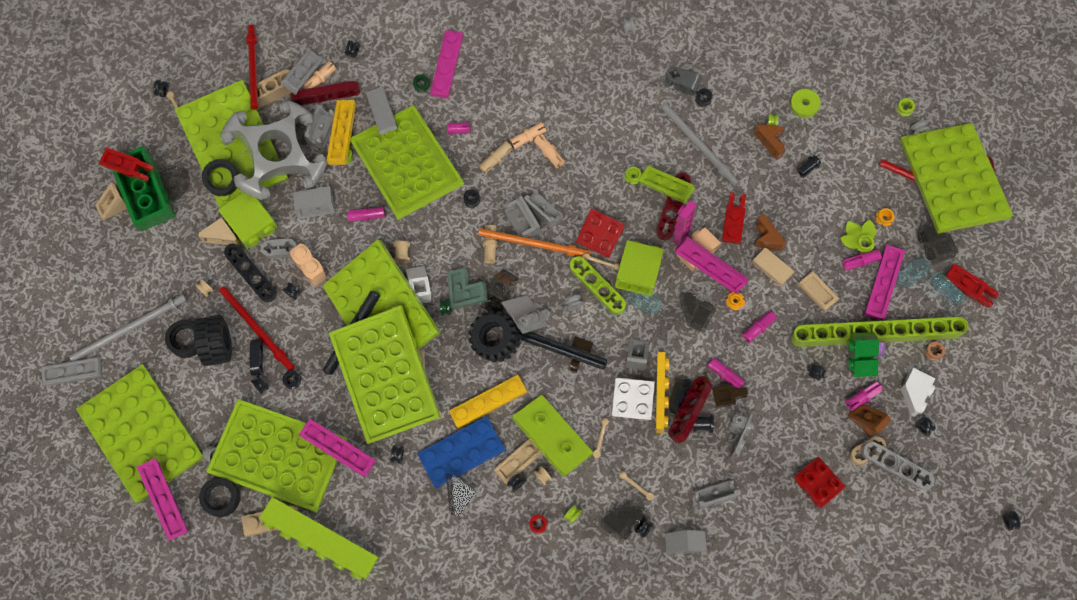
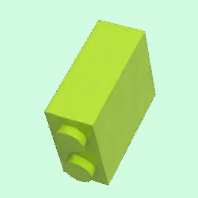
[218,192,277,249]
[615,240,664,297]

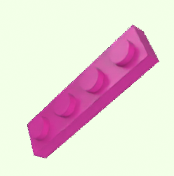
[430,30,463,99]
[673,200,697,245]
[675,236,748,293]
[864,245,905,321]
[299,419,377,478]
[137,458,189,541]

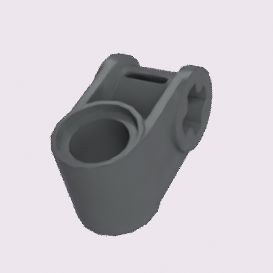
[665,66,701,96]

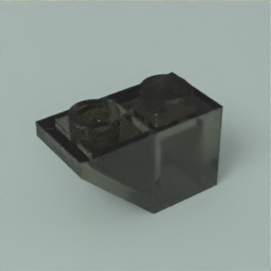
[917,224,959,265]
[480,269,519,313]
[679,292,716,333]
[600,506,645,542]

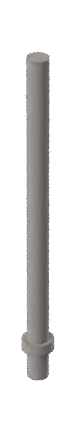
[69,294,187,361]

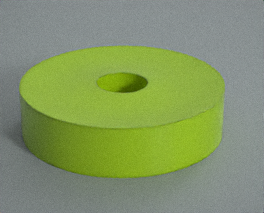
[790,89,821,118]

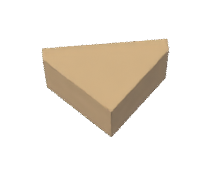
[95,183,127,220]
[198,218,240,247]

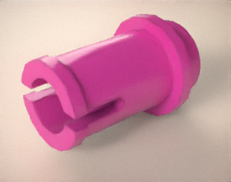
[447,121,470,136]

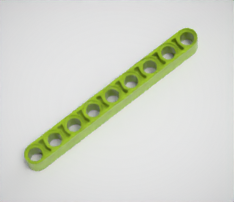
[791,317,968,347]

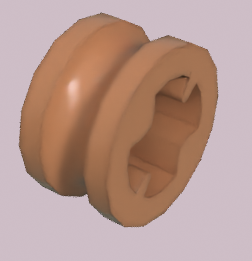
[925,342,945,361]

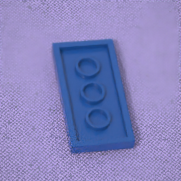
[417,416,506,489]

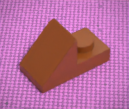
[754,124,785,160]
[754,214,786,251]
[848,403,891,436]

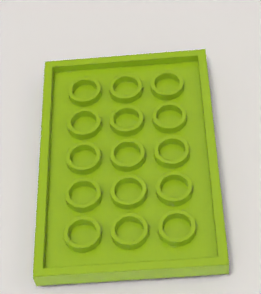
[174,80,289,208]
[350,105,464,220]
[900,123,1013,234]
[322,239,441,351]
[329,306,441,444]
[76,364,203,504]
[206,399,347,513]

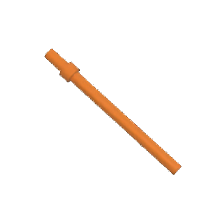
[478,228,591,257]

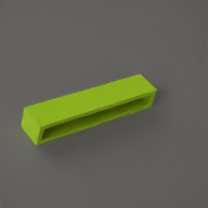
[259,497,379,581]

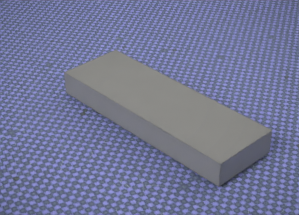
[280,49,323,95]
[366,86,398,135]
[41,357,102,387]

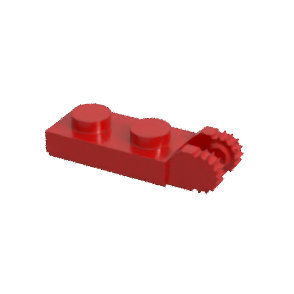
[98,147,154,182]
[722,192,746,245]
[942,264,999,308]

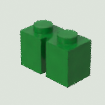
[847,332,879,377]

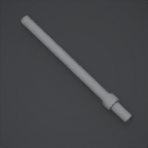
[662,104,740,186]

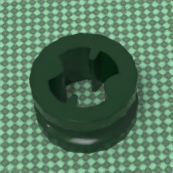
[413,74,430,93]
[440,298,451,316]

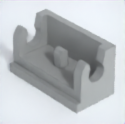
[304,105,335,149]
[293,186,335,219]
[524,189,564,229]
[504,196,540,238]
[692,479,739,510]

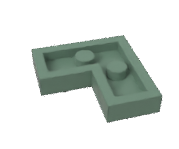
[447,268,488,310]

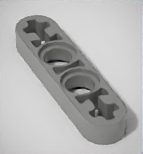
[861,442,935,489]

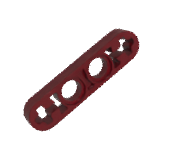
[290,81,361,106]
[656,173,691,241]
[668,376,712,444]

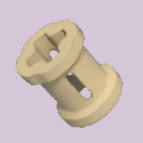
[393,241,410,264]

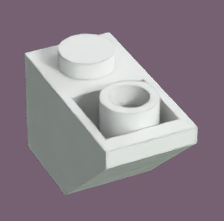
[405,266,431,304]
[901,368,935,417]

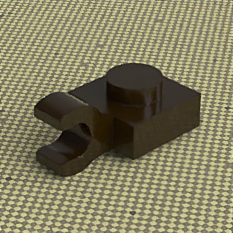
[570,336,593,372]
[712,384,748,408]

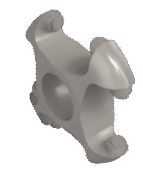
[221,100,327,200]

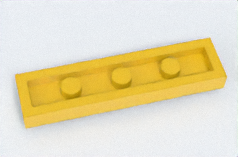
[326,100,356,165]
[656,352,669,433]
[449,375,527,429]

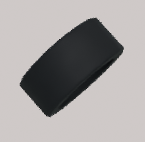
[202,159,239,196]
[165,320,197,358]
[199,477,240,518]

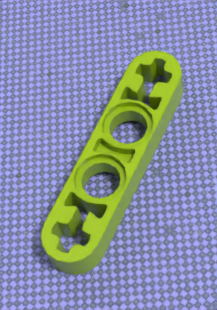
[570,256,626,315]

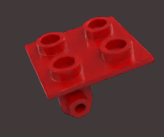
[576,208,625,258]
[794,456,846,509]

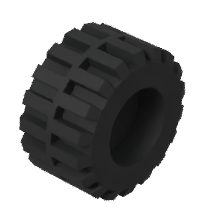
[468,311,521,362]
[193,315,232,366]

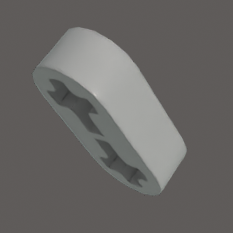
[261,238,297,259]

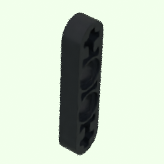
[224,244,277,303]

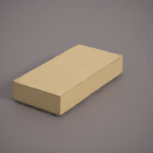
[752,247,795,287]
[798,271,839,312]

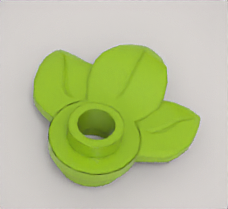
[840,220,876,253]

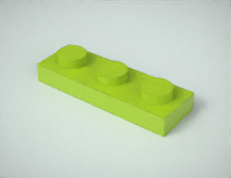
[638,166,695,204]

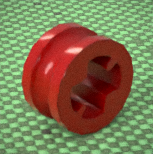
[529,515,547,534]

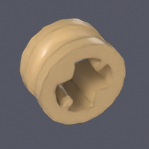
[195,279,214,297]
[533,466,552,486]

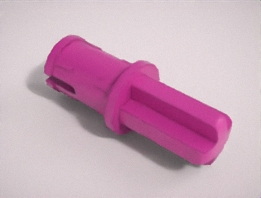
[347,206,385,222]
[842,249,882,270]
[742,311,777,343]
[707,357,744,389]
[845,382,882,411]

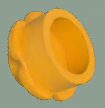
[876,208,895,226]
[726,292,745,310]

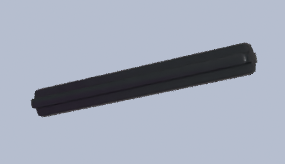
[322,290,380,375]
[519,331,608,370]

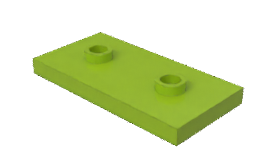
[512,395,593,478]

